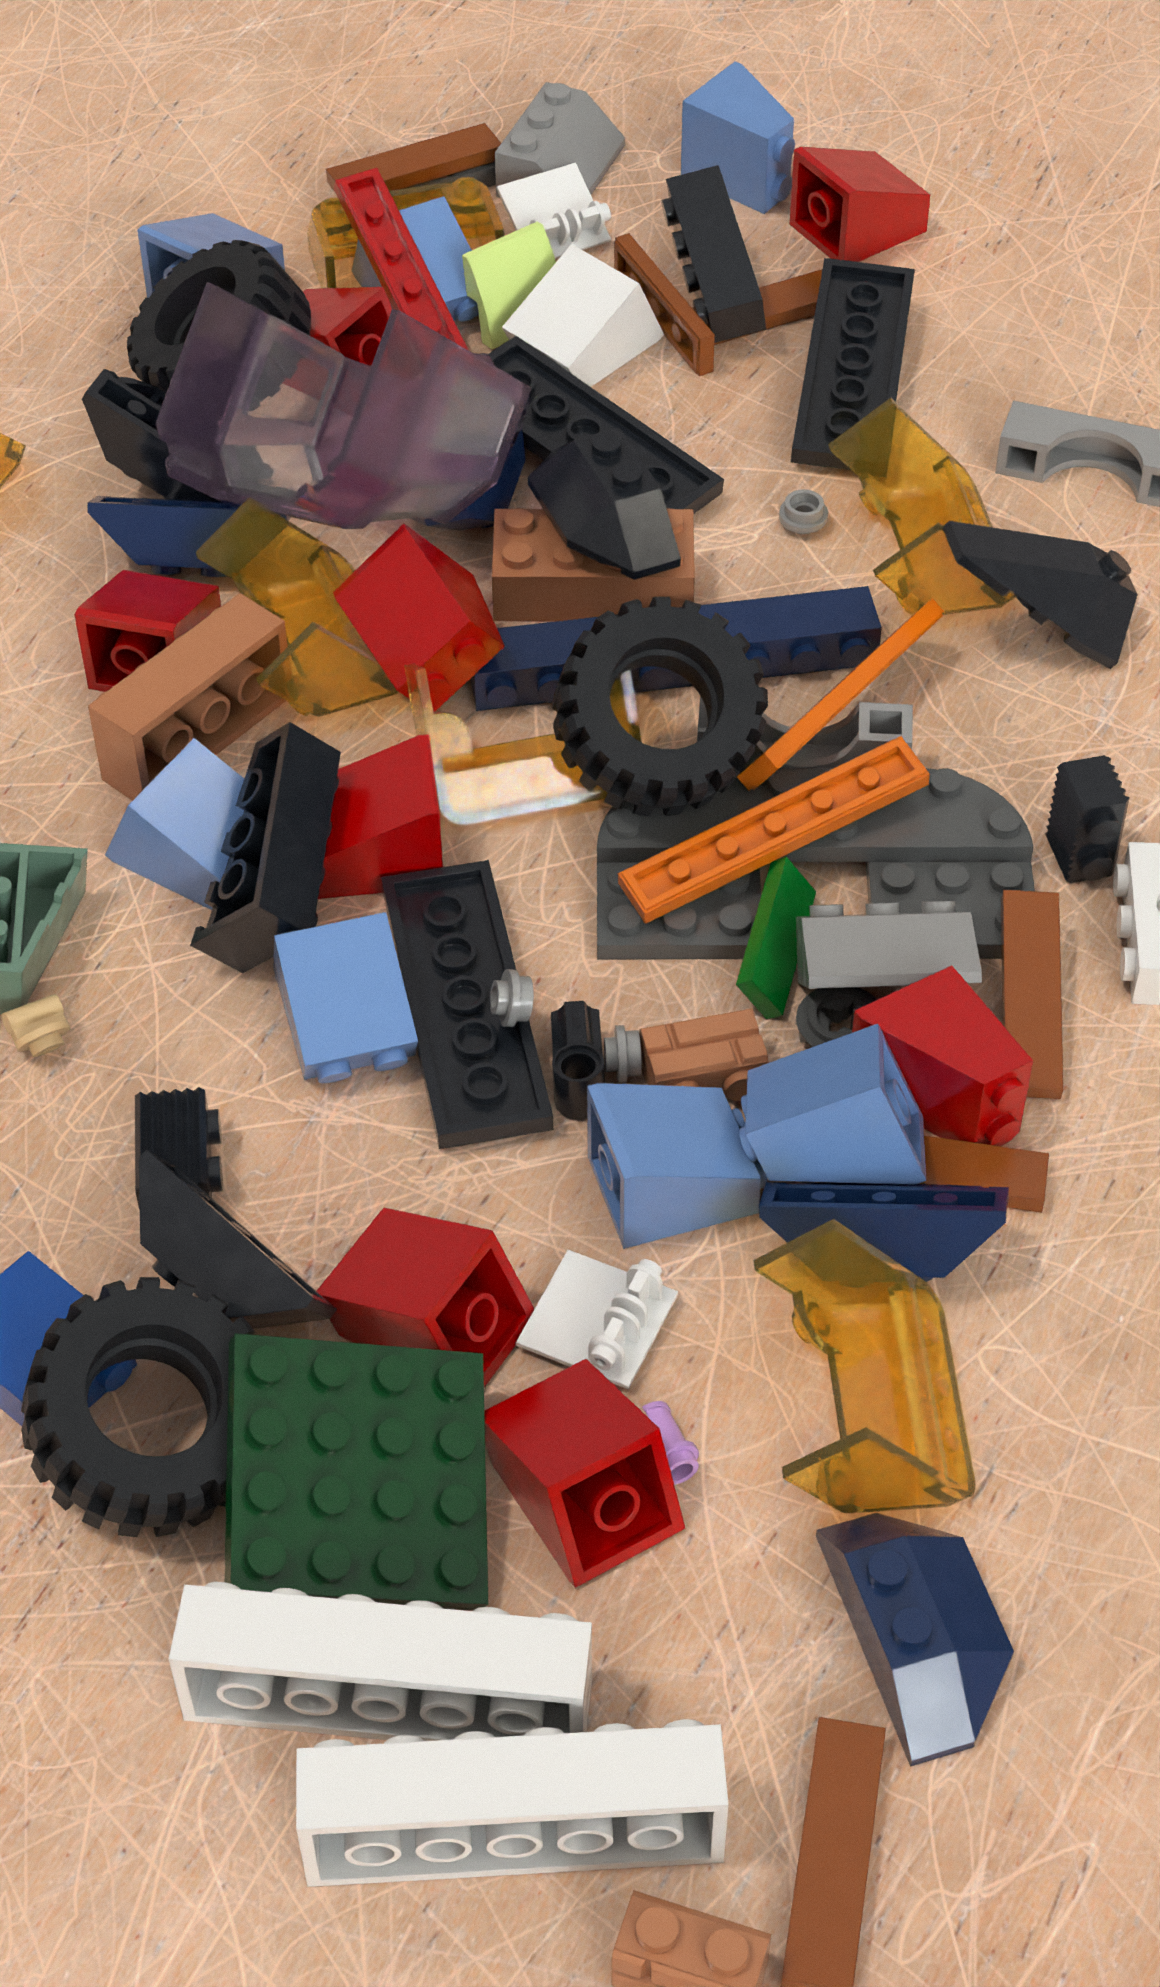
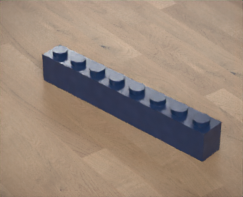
[470,586,882,711]

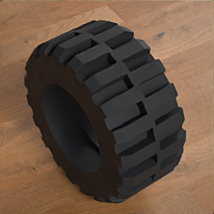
[127,240,311,423]
[552,597,768,816]
[21,1277,255,1537]

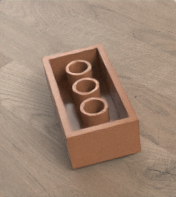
[492,508,695,621]
[88,593,293,801]

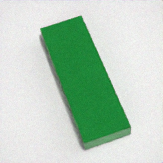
[736,857,816,1019]

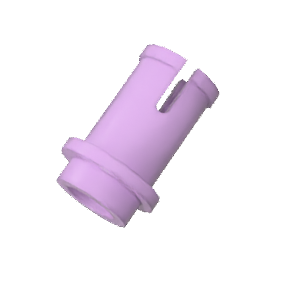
[642,1401,699,1485]

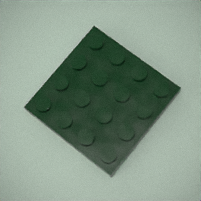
[224,1333,488,1610]

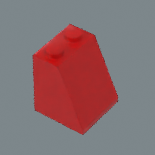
[789,147,931,262]
[279,287,418,418]
[333,523,505,714]
[74,570,221,692]
[318,734,443,899]
[852,965,1033,1146]
[317,1207,534,1387]
[484,1359,685,1588]

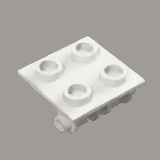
[496,163,611,259]
[516,1250,678,1390]

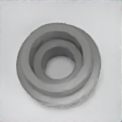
[779,489,828,534]
[490,969,534,1027]
[604,1025,641,1083]

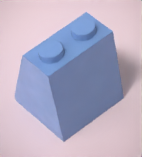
[681,61,795,214]
[351,196,479,337]
[137,213,285,298]
[105,738,244,910]
[273,912,418,1083]
[739,1024,926,1185]
[587,1083,767,1249]

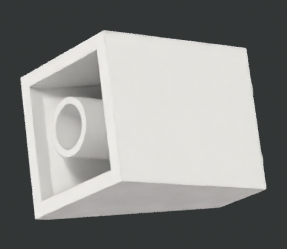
[502,244,664,387]

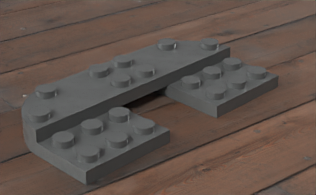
[597,768,1035,960]

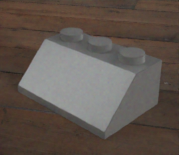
[495,82,625,198]
[796,901,982,989]

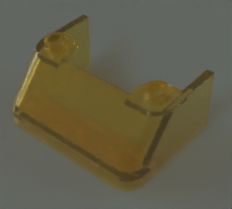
[307,177,504,288]
[828,398,1016,615]
[195,497,399,717]
[404,663,642,825]
[753,1219,976,1514]

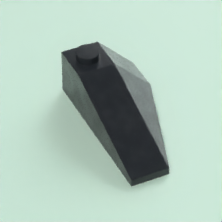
[942,521,1138,669]

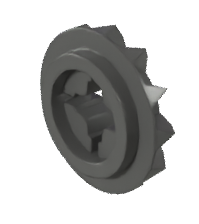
[796,987,878,1047]

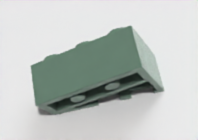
[0,843,88,1014]

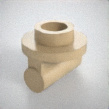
[2,994,71,1057]

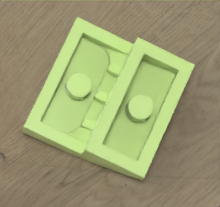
[462,221,556,350]

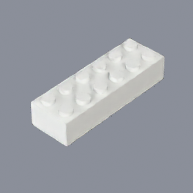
[169,1582,592,1741]
[296,1719,729,1887]

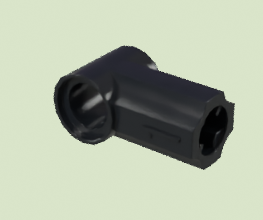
[550,1001,605,1120]

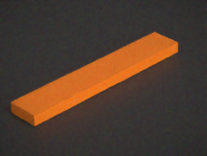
[737,598,944,791]
[618,736,930,924]

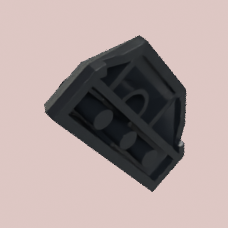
[82,369,271,504]
[528,427,681,580]
[139,1149,337,1329]

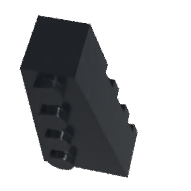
[661,165,766,343]
[190,722,341,973]

